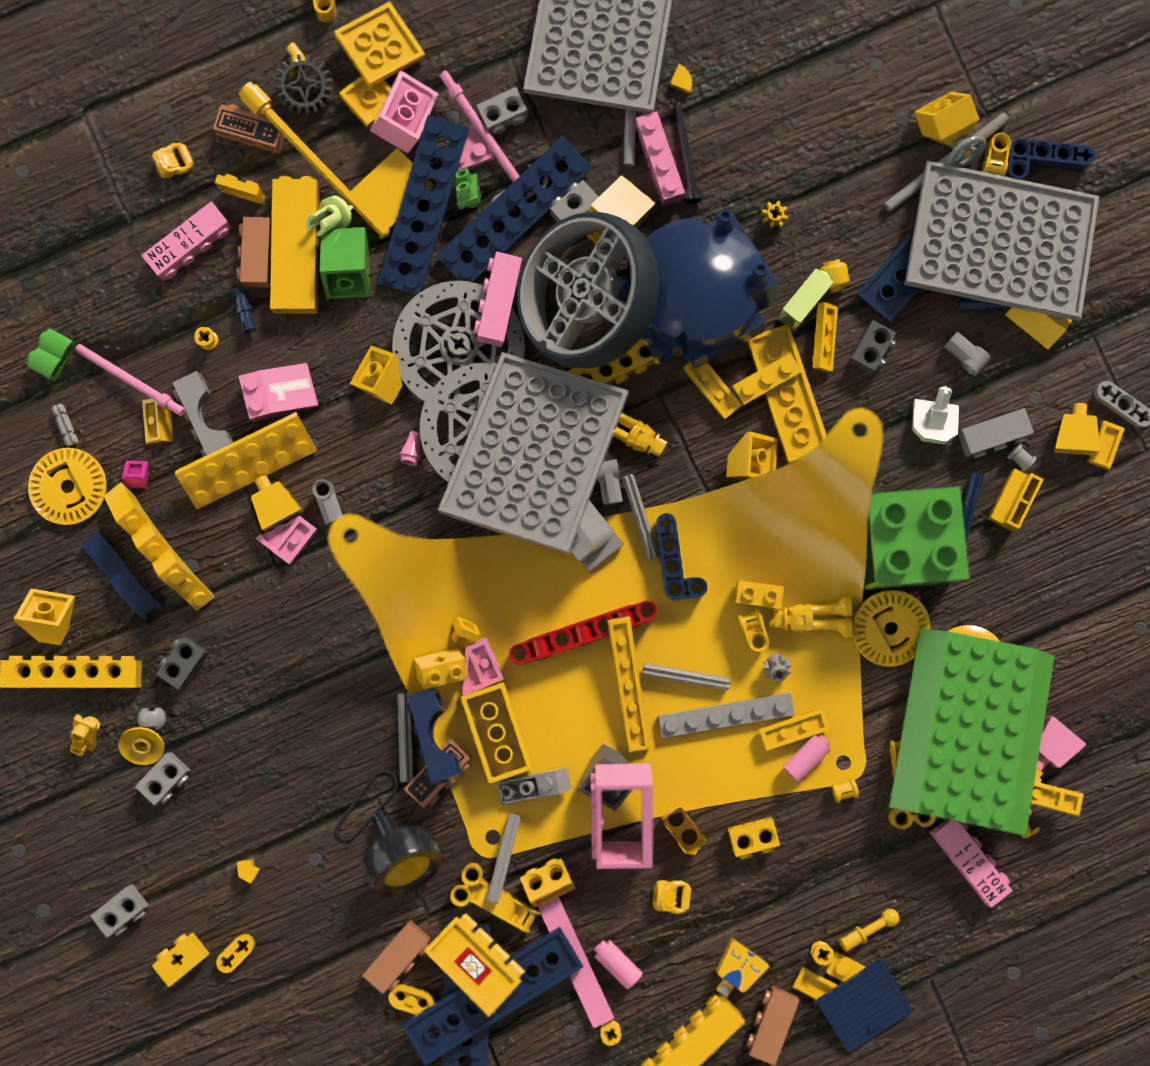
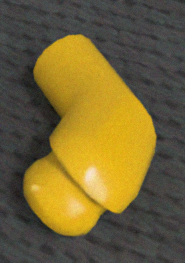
[286,43,305,76]

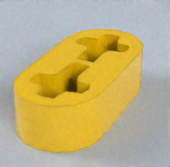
[216,934,255,973]

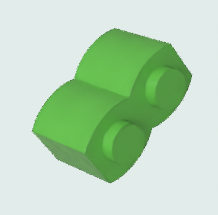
[27,328,77,382]

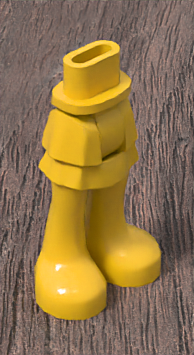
[613,413,667,457]
[774,596,853,639]

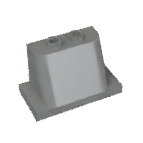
[570,501,624,572]

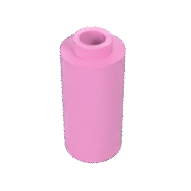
[783,735,831,783]
[594,940,643,989]

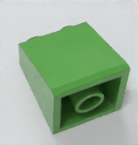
[320,227,371,299]

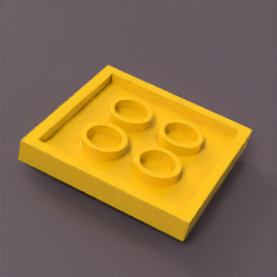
[334,2,425,88]

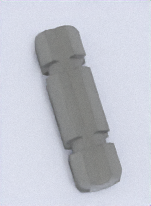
[51,404,78,447]

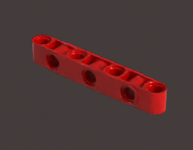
[509,601,657,666]

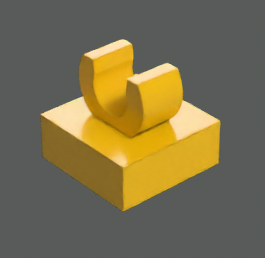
[452,616,481,646]

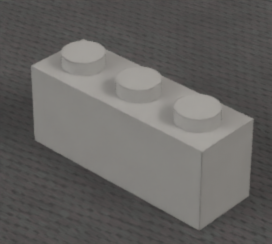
[958,408,1034,458]

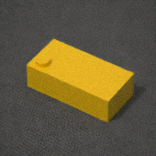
[461,682,533,784]

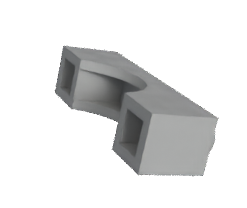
[173,371,234,457]

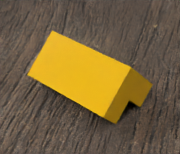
[1005,307,1072,349]
[987,469,1044,531]

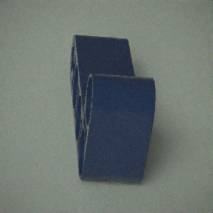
[1005,138,1096,180]
[655,513,708,600]

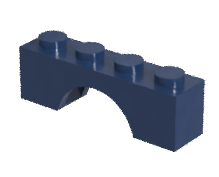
[407,688,463,785]

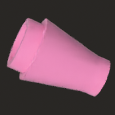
[399,431,421,466]

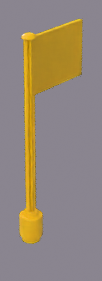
[239,82,434,239]

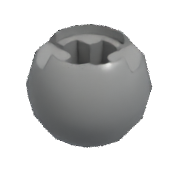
[137,708,166,730]

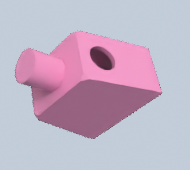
[1037,716,1086,771]

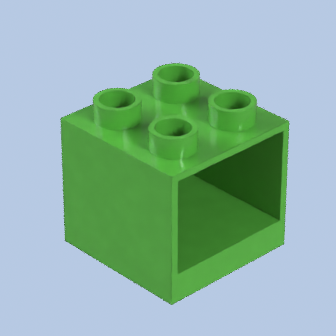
[863,487,969,591]

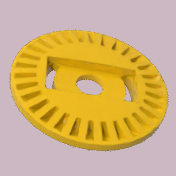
[28,448,107,525]
[852,590,930,667]

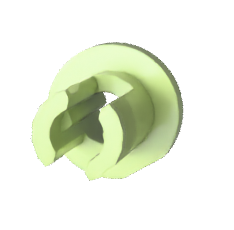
[306,196,353,236]

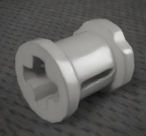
[1006,443,1037,472]

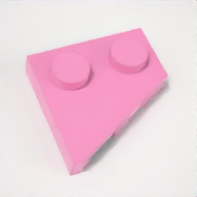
[458,124,494,171]
[256,516,318,565]
[463,637,504,696]

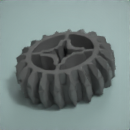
[274,54,333,115]

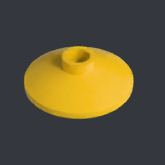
[118,727,165,765]

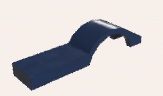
[81,530,163,621]

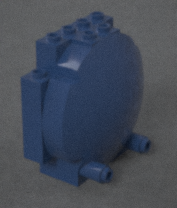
[618,209,779,369]

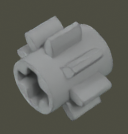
[763,654,791,681]

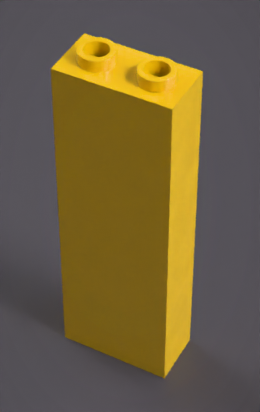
[270,176,320,314]

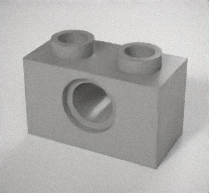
[550,180,599,222]

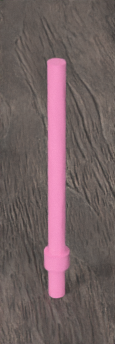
[439,71,519,182]
[75,344,186,416]

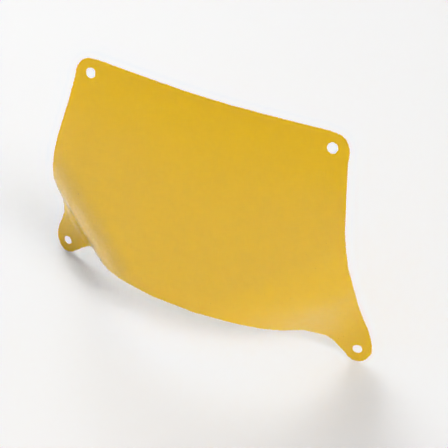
[329,408,883,858]

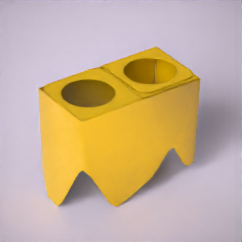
[661,804,706,855]

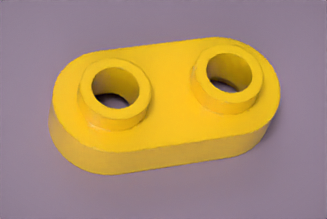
[389,984,434,1015]

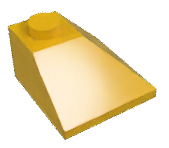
[350,346,402,405]
[726,432,778,480]
[14,589,75,645]

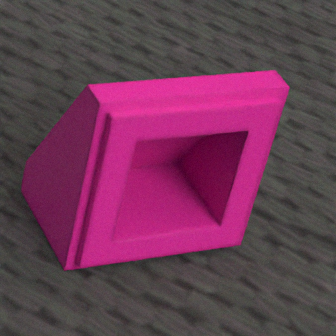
[122,461,149,489]

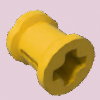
[194,327,219,350]
[831,778,859,804]
[810,941,834,965]
[600,1020,621,1046]

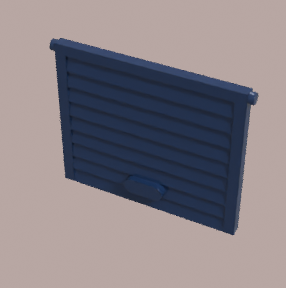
[814,958,913,1053]

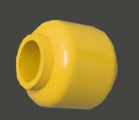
[819,259,850,293]

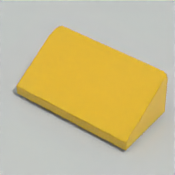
[142,398,173,444]

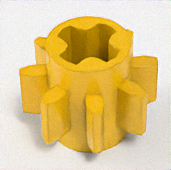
[761,201,788,230]

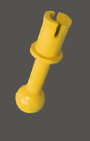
[839,909,900,952]

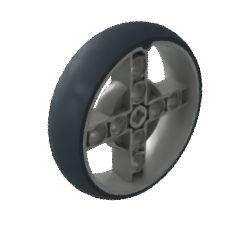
[517,212,660,369]

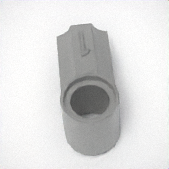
[944,332,991,376]
[597,459,623,505]
[312,479,343,525]

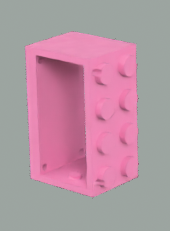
[591,764,653,869]

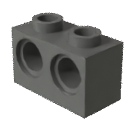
[848,320,896,375]
[156,637,209,690]

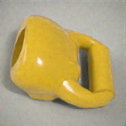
[152,143,194,178]
[653,880,691,914]

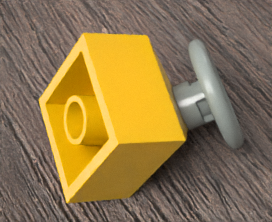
[914,92,986,168]

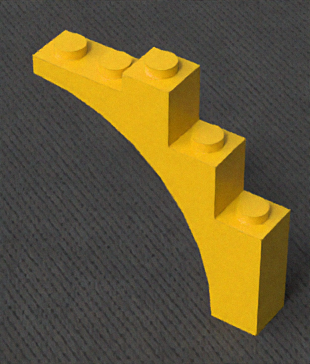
[104,482,214,611]

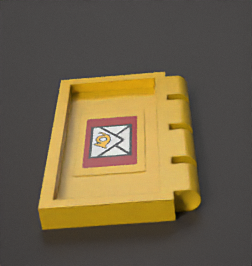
[425,914,525,1017]

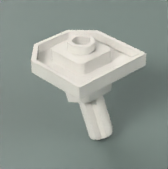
[912,386,959,445]

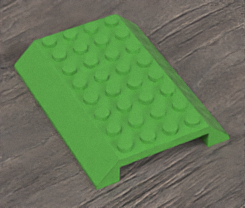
[889,629,1055,836]

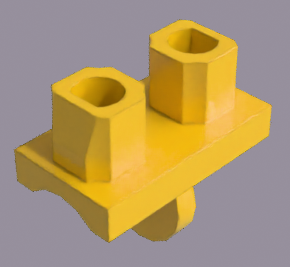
[70,715,100,756]

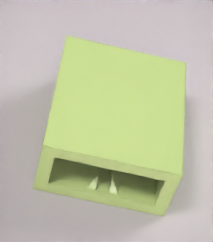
[777,268,833,332]

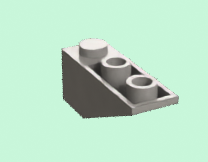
[497,767,572,805]

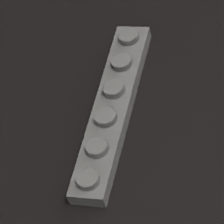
[658,693,795,738]

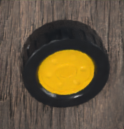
[362,810,442,897]

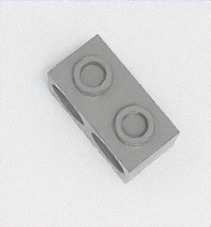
[477,87,528,134]
[135,752,191,805]
[91,884,149,937]

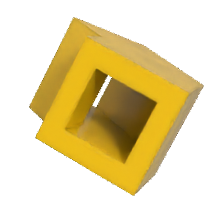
[237,859,261,884]

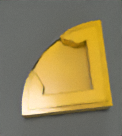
[670,64,692,94]

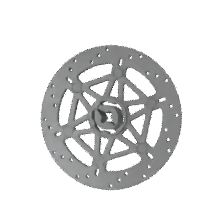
[392,281,525,412]
[420,363,497,483]

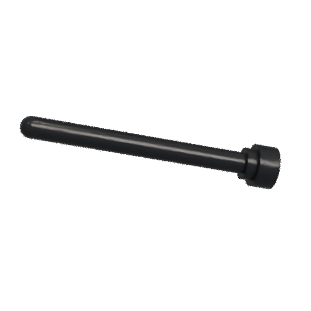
[673,102,703,204]

